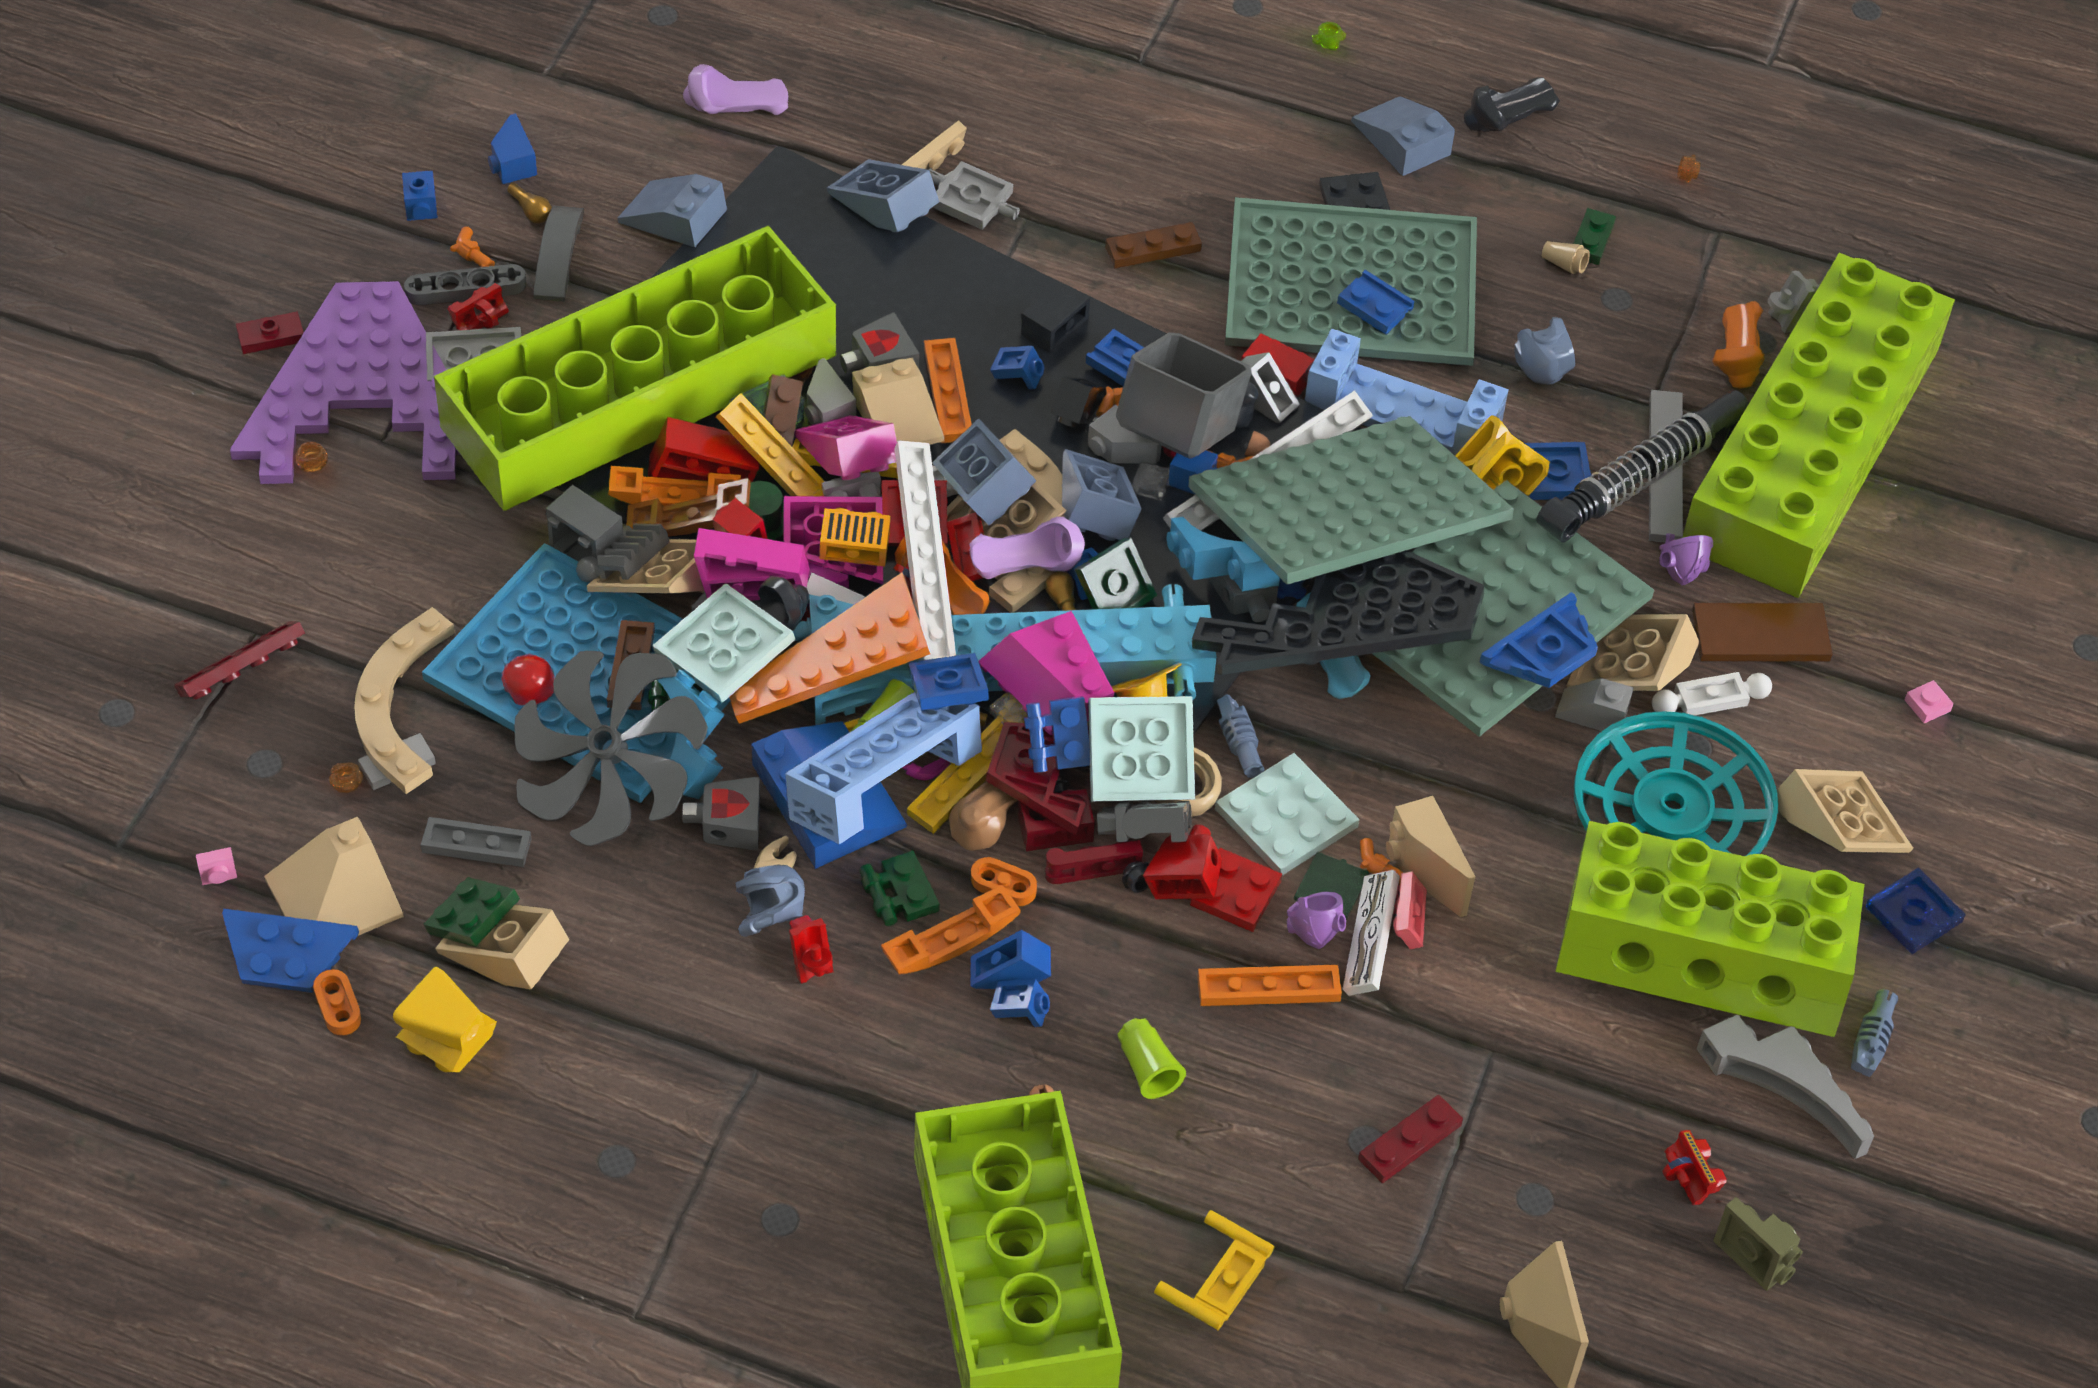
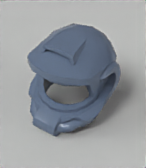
[1514,317,1575,385]
[735,864,805,937]

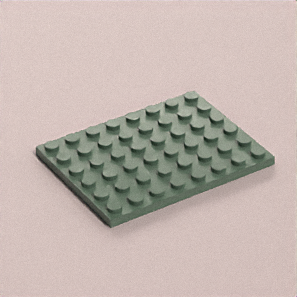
[1225,197,1477,366]
[1189,416,1514,585]
[1372,480,1654,737]

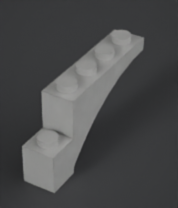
[1697,1015,1874,1159]

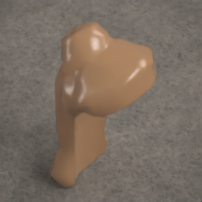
[949,782,1018,851]

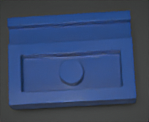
[1337,270,1414,335]
[1085,329,1144,386]

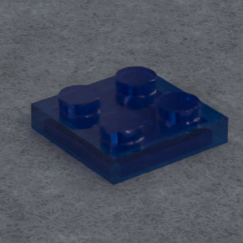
[1865,867,1966,955]

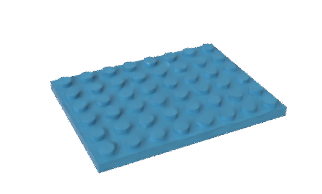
[422,543,730,803]

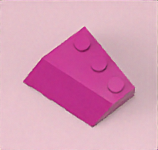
[783,496,883,584]
[978,611,1114,735]

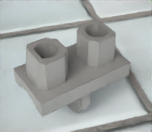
[1768,271,1819,333]
[822,472,881,497]

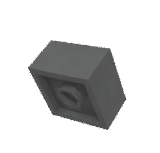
[546,485,623,562]

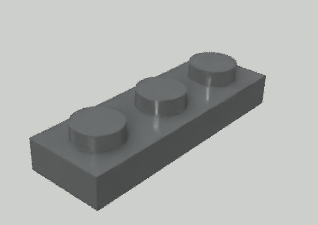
[421,817,531,867]

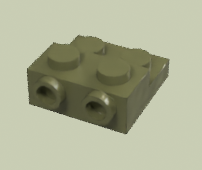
[1713,1197,1803,1291]

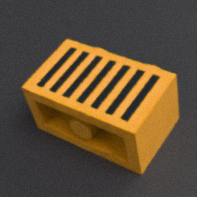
[819,508,891,567]

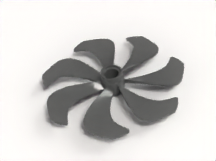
[515,651,708,847]

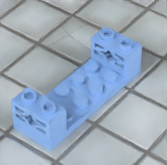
[1305,329,1509,456]
[785,692,982,844]

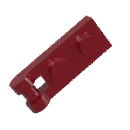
[1045,840,1143,884]

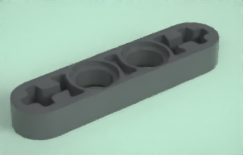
[404,264,526,305]

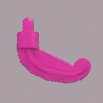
[902,757,950,780]

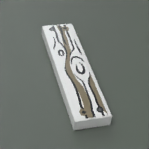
[1343,870,1400,996]

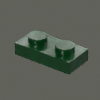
[1573,208,1616,265]

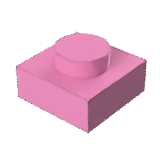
[1905,680,1954,723]
[196,847,237,885]

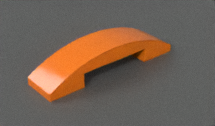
[608,466,741,506]
[881,884,1020,974]

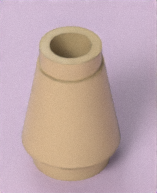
[1542,241,1590,274]

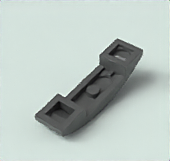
[533,206,584,302]

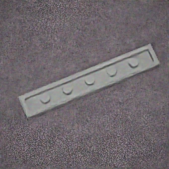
[1649,390,1683,542]

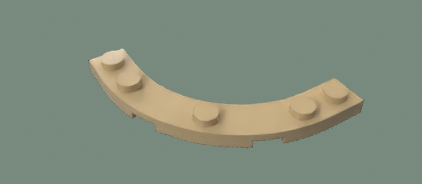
[989,429,1065,613]
[354,607,455,794]

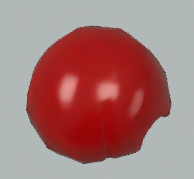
[501,653,555,705]

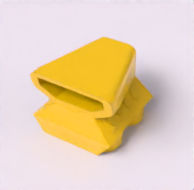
[1455,415,1550,496]
[393,967,497,1072]

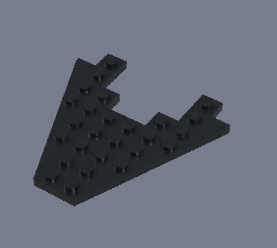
[1192,531,1484,675]

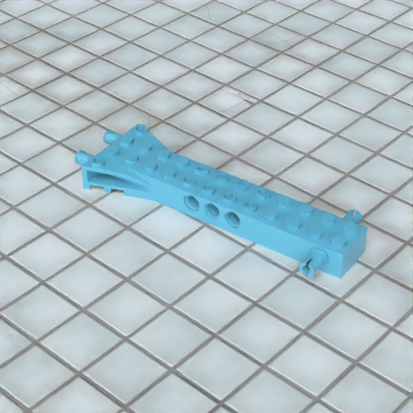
[793,584,1217,725]

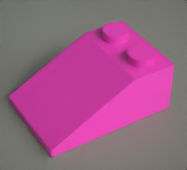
[794,415,897,480]

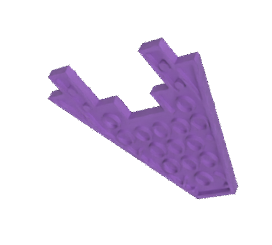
[230,281,461,484]

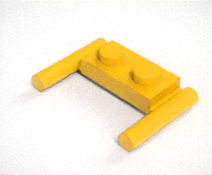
[1154,1210,1275,1330]

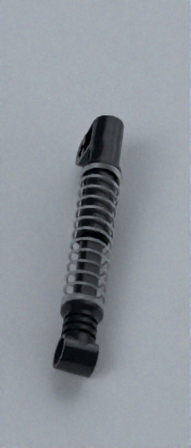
[1536,390,1749,543]

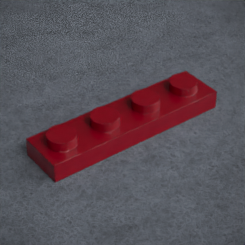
[174,621,305,700]

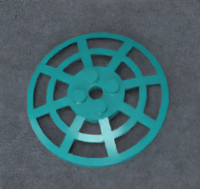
[1574,711,1778,856]

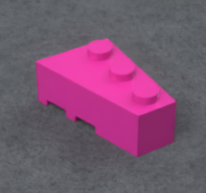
[694,528,810,601]

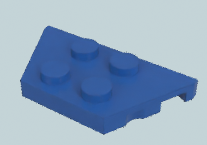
[1479,592,1598,688]
[222,909,359,993]

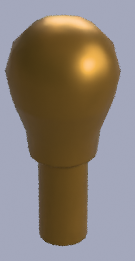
[507,183,552,224]
[1045,571,1076,611]

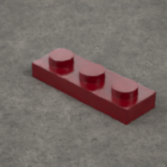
[1358,1094,1463,1184]

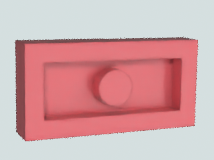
[1393,871,1427,950]

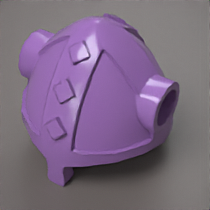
[1659,533,1713,585]
[1287,892,1346,949]

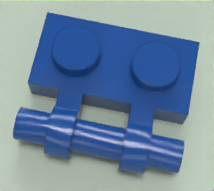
[1024,696,1090,773]

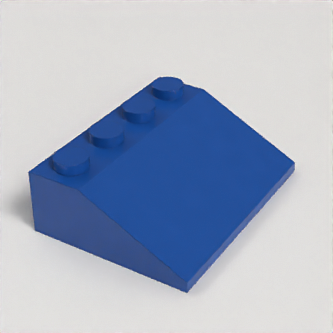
[751,721,907,869]

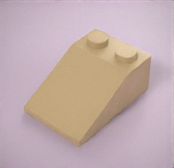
[852,358,944,445]
[1386,796,1475,917]
[435,905,569,989]

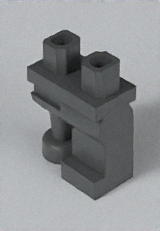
[1097,801,1192,842]

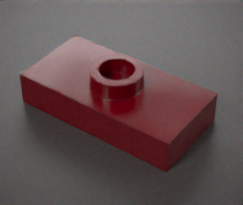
[236,311,304,354]

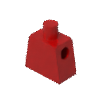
[1143,825,1222,899]

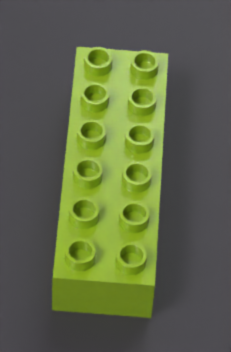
[434,225,836,511]
[1682,253,1955,598]

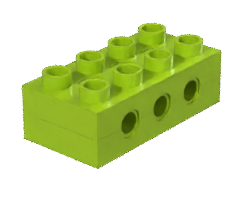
[1555,821,1865,1037]
[914,1090,1122,1388]

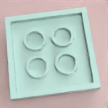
[652,583,795,703]
[1088,696,1195,802]
[1215,753,1359,875]

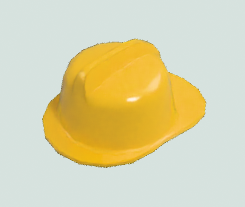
[1111,663,1182,697]

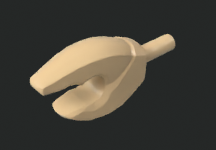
[753,836,797,869]

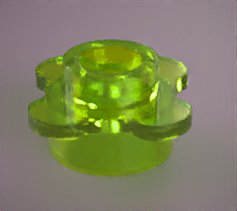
[1312,22,1346,50]

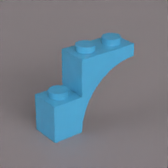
[1166,517,1280,592]
[657,669,725,799]

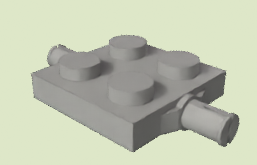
[928,161,1020,230]

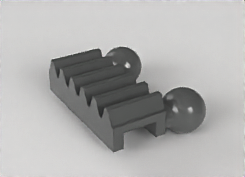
[576,523,670,583]

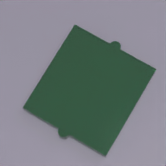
[1294,851,1369,920]

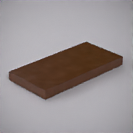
[1692,603,1833,662]

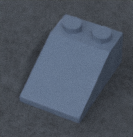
[1351,96,1455,176]
[827,159,939,232]
[617,174,727,247]
[932,419,1036,526]
[1062,449,1142,541]

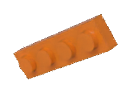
[924,338,972,443]
[1197,965,1342,1006]

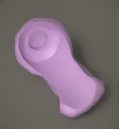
[683,64,788,115]
[969,517,1085,579]

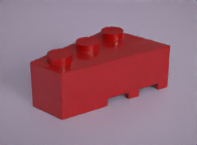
[648,417,759,482]

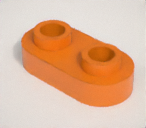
[971,857,1037,906]
[313,969,361,1035]

